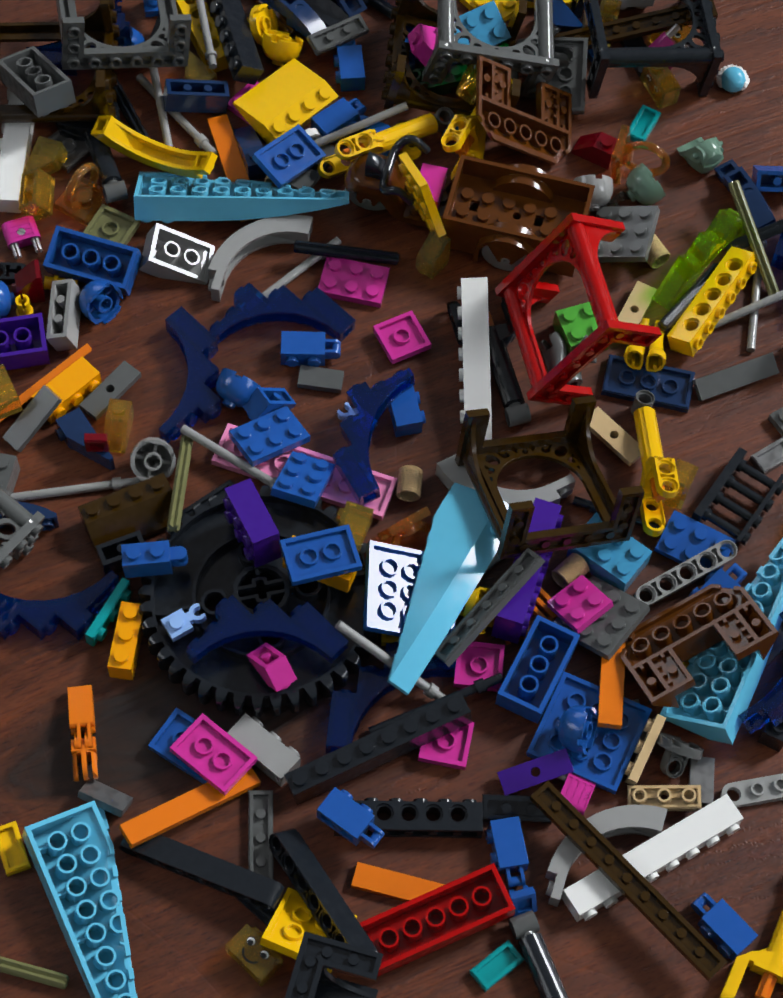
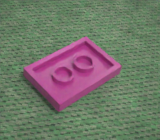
[317,257,390,308]
[170,713,257,796]

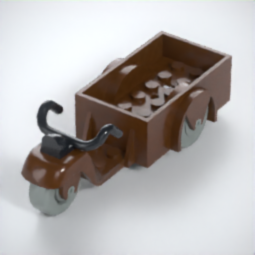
[344,135,595,277]

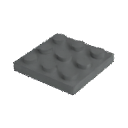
[595,206,660,262]
[554,575,650,661]

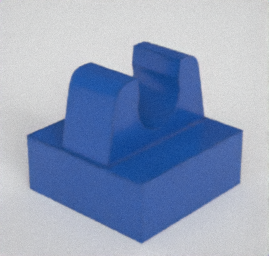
[509,885,538,917]

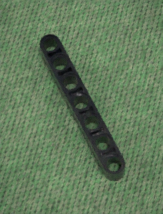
[269,828,378,952]
[119,835,285,911]

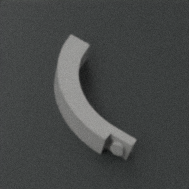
[208,215,313,302]
[436,454,576,505]
[545,805,668,907]

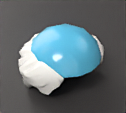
[716,64,750,92]

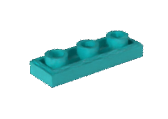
[85,577,133,647]

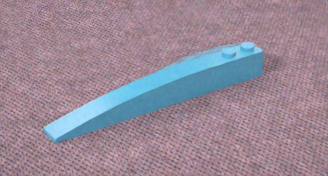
[134,172,349,223]
[387,483,509,695]
[660,538,783,745]
[22,800,138,998]

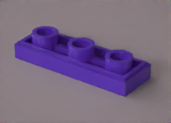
[497,748,575,795]

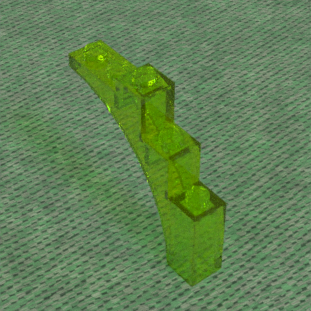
[652,208,745,311]

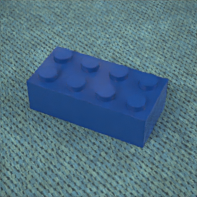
[42,225,143,296]
[495,615,580,724]

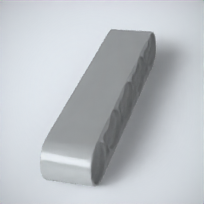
[634,540,738,607]

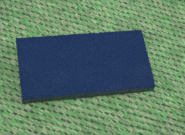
[601,354,695,413]

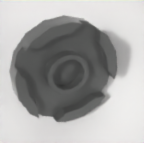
[656,732,704,778]

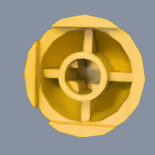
[262,30,304,66]

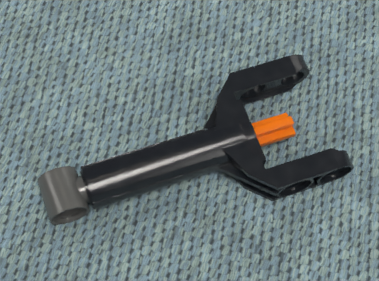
[55,101,128,204]
[447,297,531,427]
[508,910,568,998]

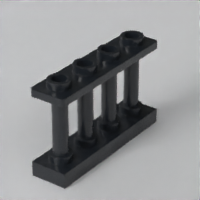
[691,447,783,548]

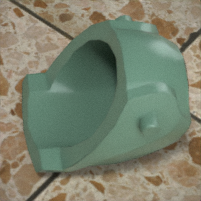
[676,137,724,174]

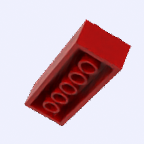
[360,863,516,977]

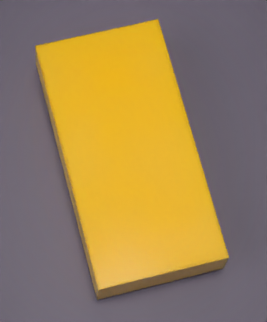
[0,821,31,877]

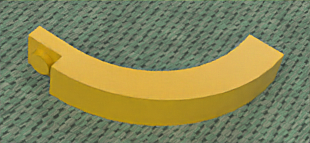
[90,115,218,179]

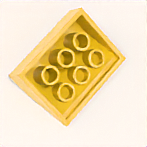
[232,58,339,144]

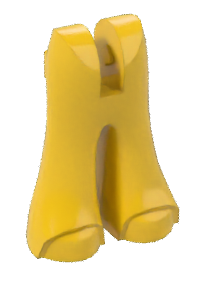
[624,318,666,372]

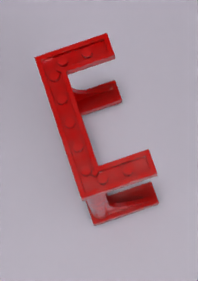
[495,213,662,405]

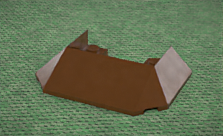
[476,55,572,165]
[620,584,779,708]

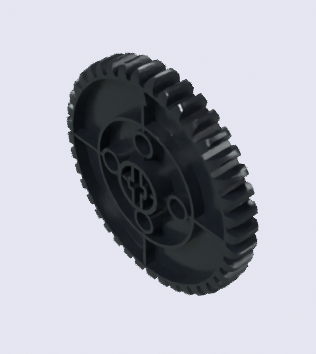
[138,485,379,717]

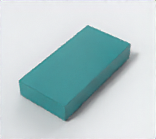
[625,105,661,146]
[469,940,525,992]

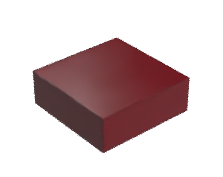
[84,433,109,452]

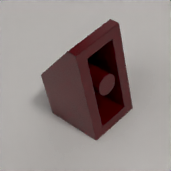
[571,132,620,169]
[12,259,45,303]

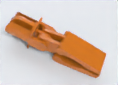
[67,685,98,782]

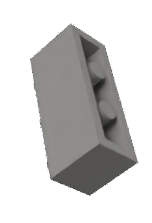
[46,279,82,351]
[227,713,300,787]

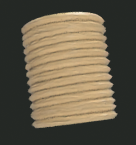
[647,234,670,268]
[396,465,423,502]
[552,553,589,589]

